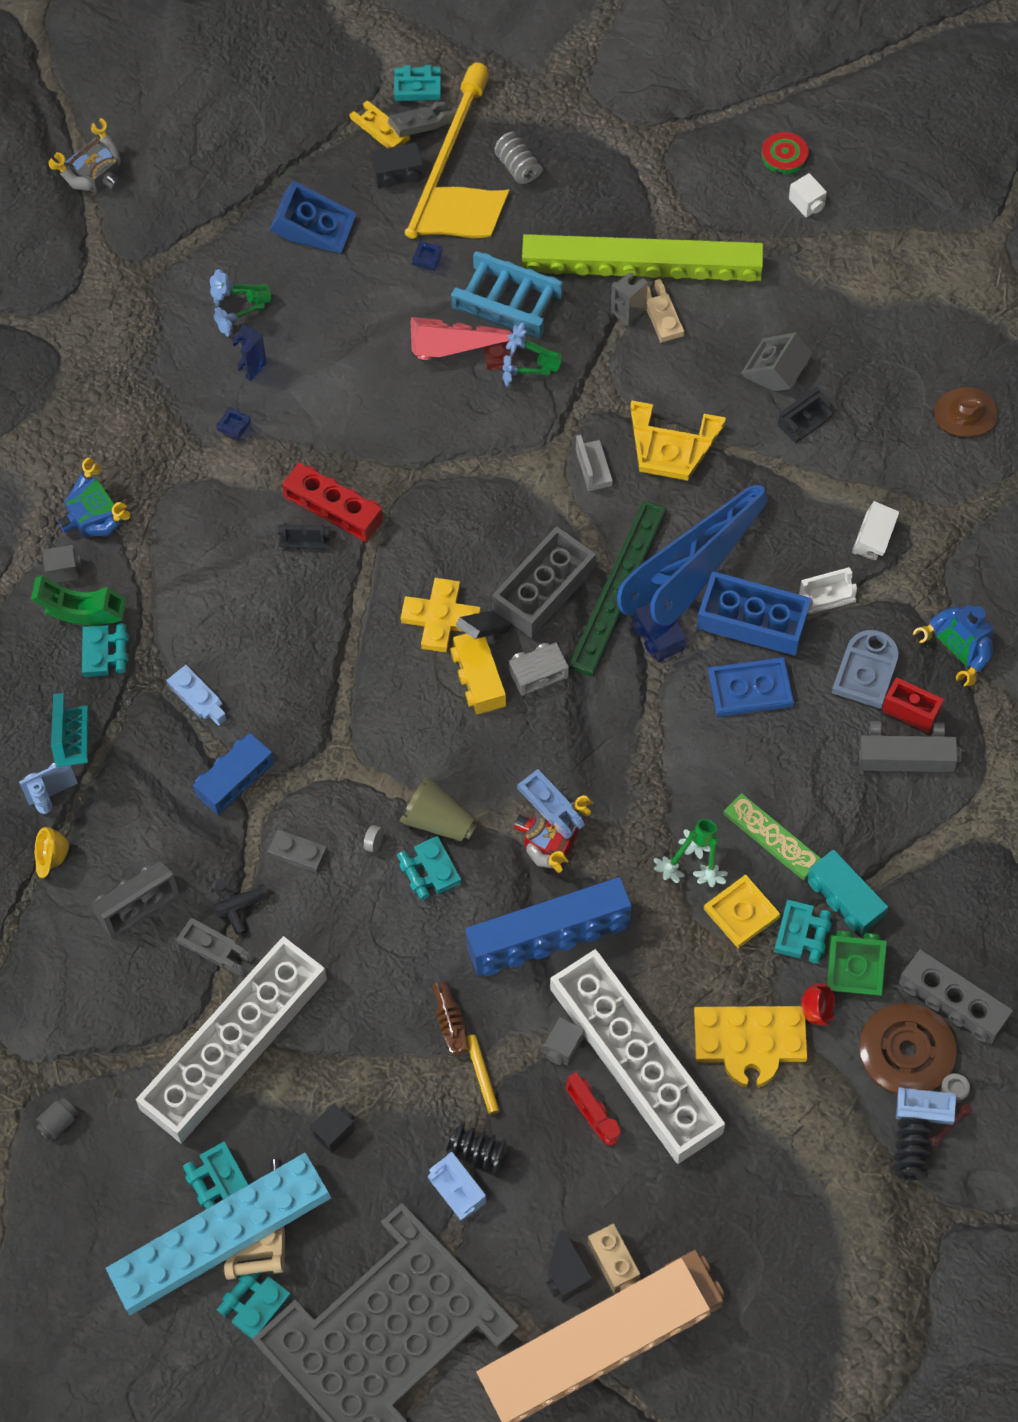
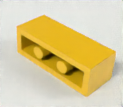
[450,634,506,715]

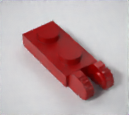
[565,1072,621,1147]

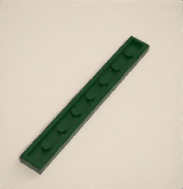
[569,500,667,677]

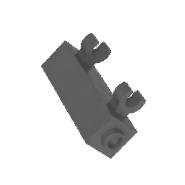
[858,721,961,772]

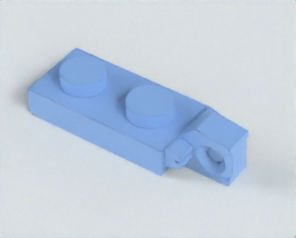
[166,665,227,726]

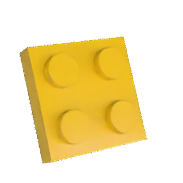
[704,875,780,949]

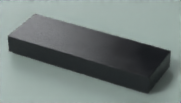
[455,610,513,639]

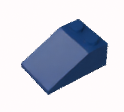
[269,181,357,253]

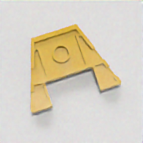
[630,400,726,481]

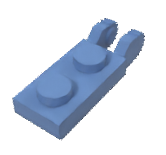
[517,769,585,839]

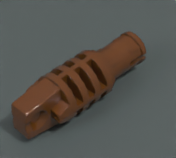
[432,981,469,1057]

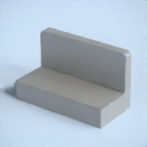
[576,435,613,491]

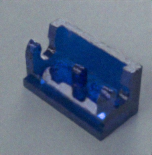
[232,324,267,381]

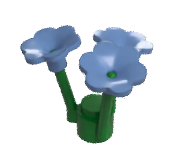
[210,269,271,337]

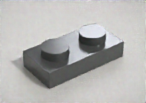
[267,829,327,873]

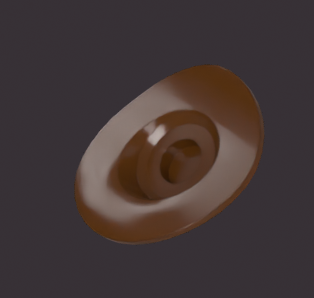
[934,387,998,437]

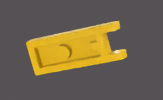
[350,101,410,148]

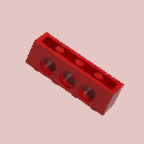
[282,463,383,543]

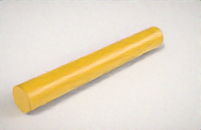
[467,1035,499,1115]

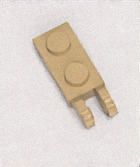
[647,279,684,343]

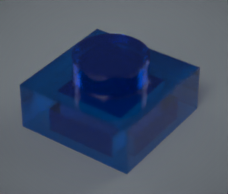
[412,241,443,271]
[216,407,251,440]

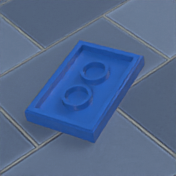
[708,657,794,717]

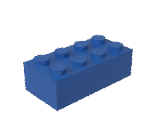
[697,571,812,656]

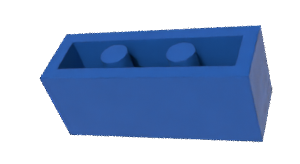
[193,733,274,815]

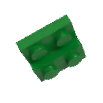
[827,931,886,996]

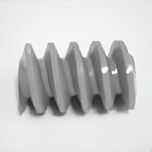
[494,132,543,184]

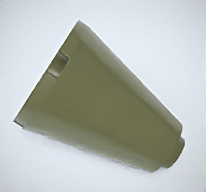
[399,776,476,842]

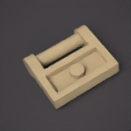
[224,1227,285,1280]

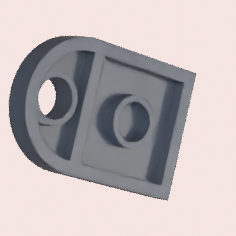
[832,630,898,709]

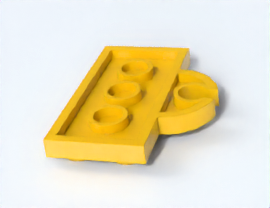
[694,1006,807,1088]

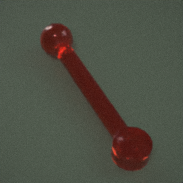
[928,1104,971,1149]

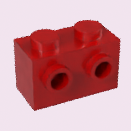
[882,677,944,733]

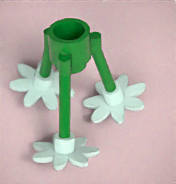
[654,819,728,887]

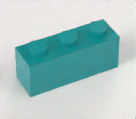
[807,849,888,936]

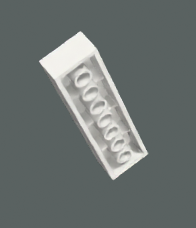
[136,936,327,1144]
[550,949,725,1164]

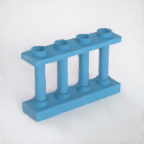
[451,251,563,340]

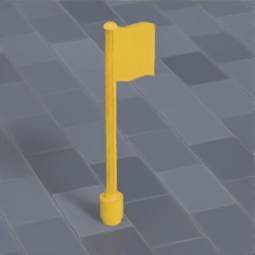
[405,63,509,239]

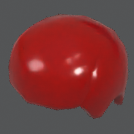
[801,983,835,1026]

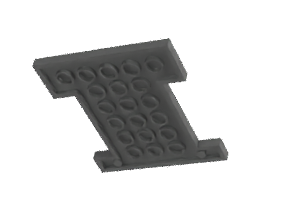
[252,1203,519,1422]

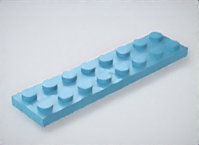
[106,1153,331,1315]

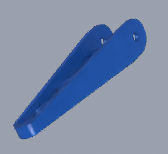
[617,485,768,625]

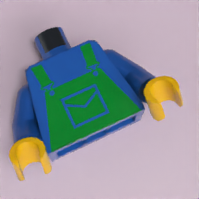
[57,458,131,538]
[913,605,994,686]

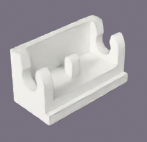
[852,501,899,560]
[799,567,857,615]

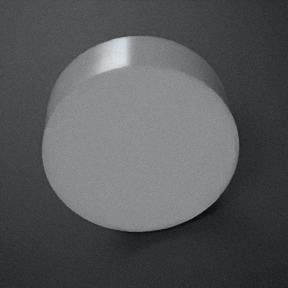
[364,825,384,853]
[941,1074,970,1103]

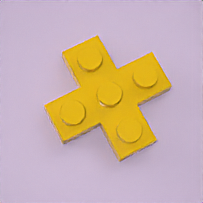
[401,578,481,653]

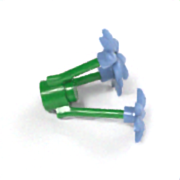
[502,322,562,387]

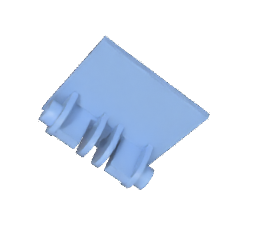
[19,763,78,814]

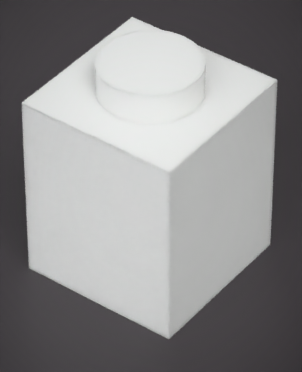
[789,173,827,217]

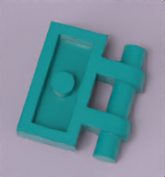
[394,64,441,101]
[82,624,129,677]
[397,836,461,900]
[774,900,832,964]
[183,1142,248,1209]
[217,1272,291,1339]

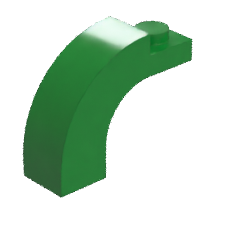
[31,575,127,626]

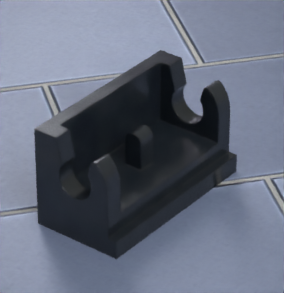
[778,386,833,444]

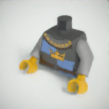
[49,118,122,194]

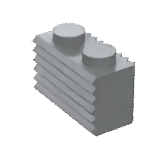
[509,642,569,696]

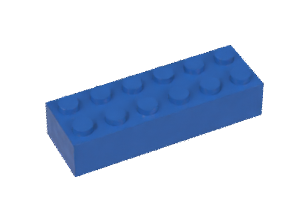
[465,877,631,977]

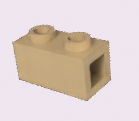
[588,1224,640,1294]

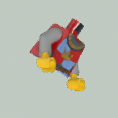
[514,795,593,873]

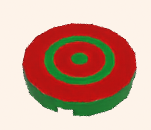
[762,132,808,174]

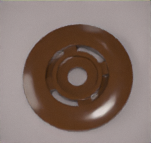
[859,1003,957,1095]

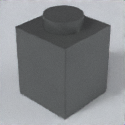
[42,545,82,583]
[544,1017,584,1066]

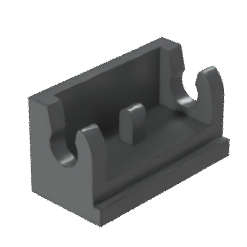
[611,273,648,326]

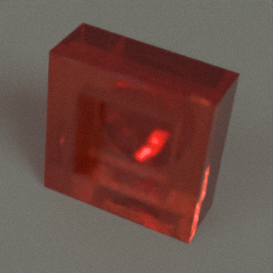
[483,341,510,370]

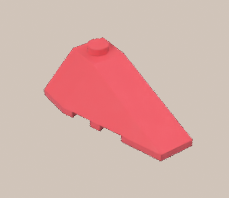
[411,317,513,360]

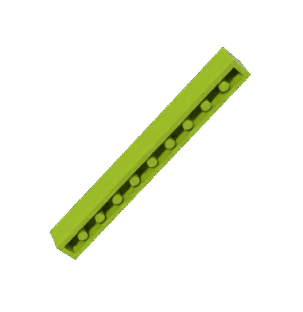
[522,234,763,282]

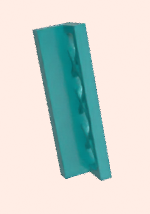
[51,693,89,767]

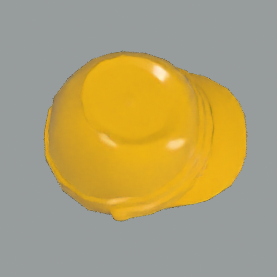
[35,827,69,878]

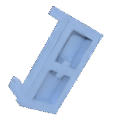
[896,1088,956,1125]
[428,1152,486,1222]

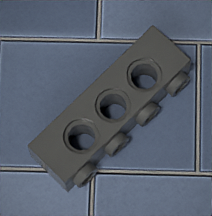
[899,949,1013,1045]

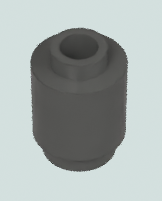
[36,1097,78,1139]

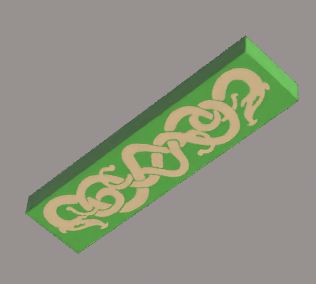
[723,793,821,881]

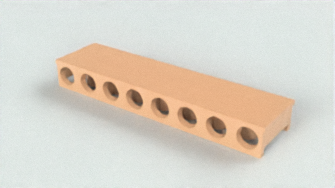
[476,1258,710,1422]

